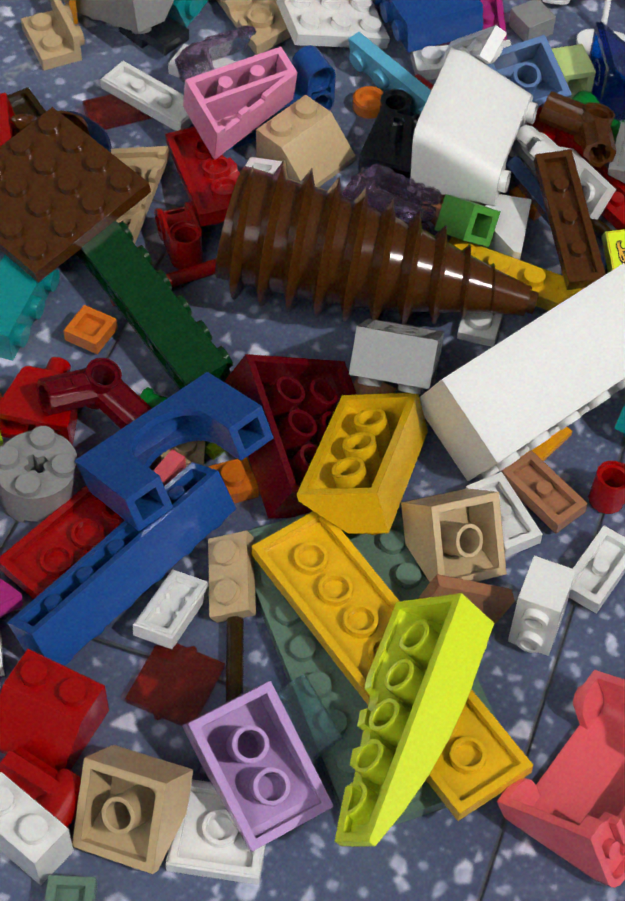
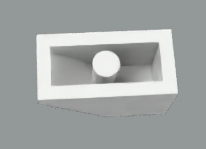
[481,194,532,260]

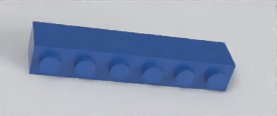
[7,462,237,666]

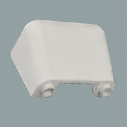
[410,49,538,206]

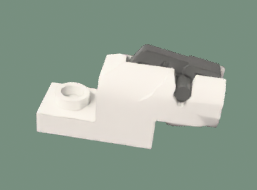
[509,125,616,220]

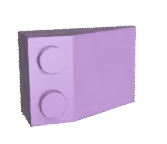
[182,681,334,852]

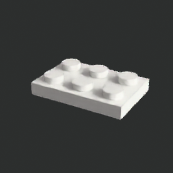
[276,0,390,49]

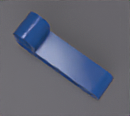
[227,45,336,151]

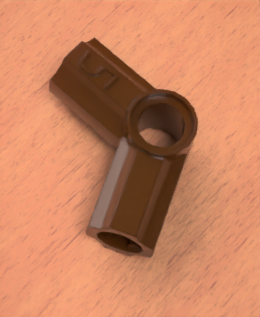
[539,91,617,168]

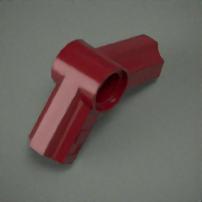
[36,358,152,429]

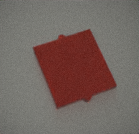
[125,643,225,726]

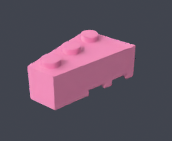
[183,47,297,160]

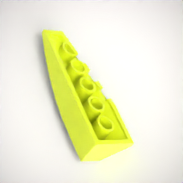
[334,593,494,847]

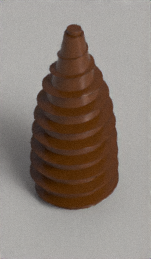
[215,159,539,325]

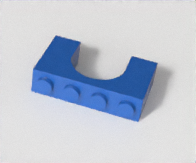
[372,0,483,53]
[75,372,274,532]

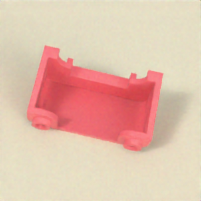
[497,670,625,888]

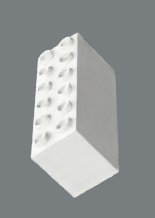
[419,263,625,481]

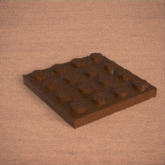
[0,107,151,283]

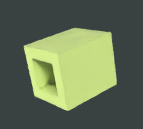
[552,44,596,99]

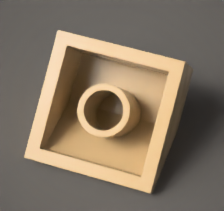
[256,95,356,188]
[401,488,507,582]
[72,745,193,874]

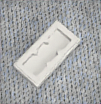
[133,569,209,649]

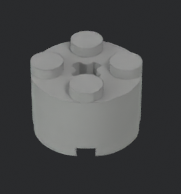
[0,426,82,524]

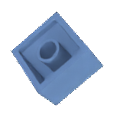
[486,34,572,109]

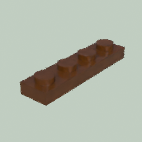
[533,149,606,290]

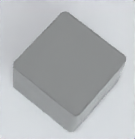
[509,0,556,41]

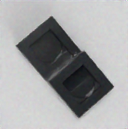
[119,17,189,56]

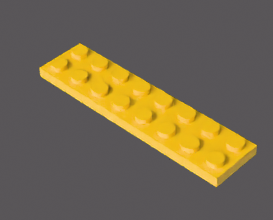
[251,511,534,821]

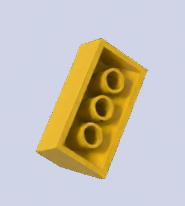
[296,393,428,535]

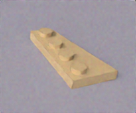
[217,0,291,55]
[111,146,170,244]

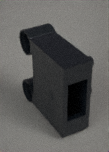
[358,89,439,200]

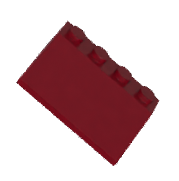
[224,354,357,518]

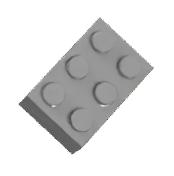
[349,318,444,394]

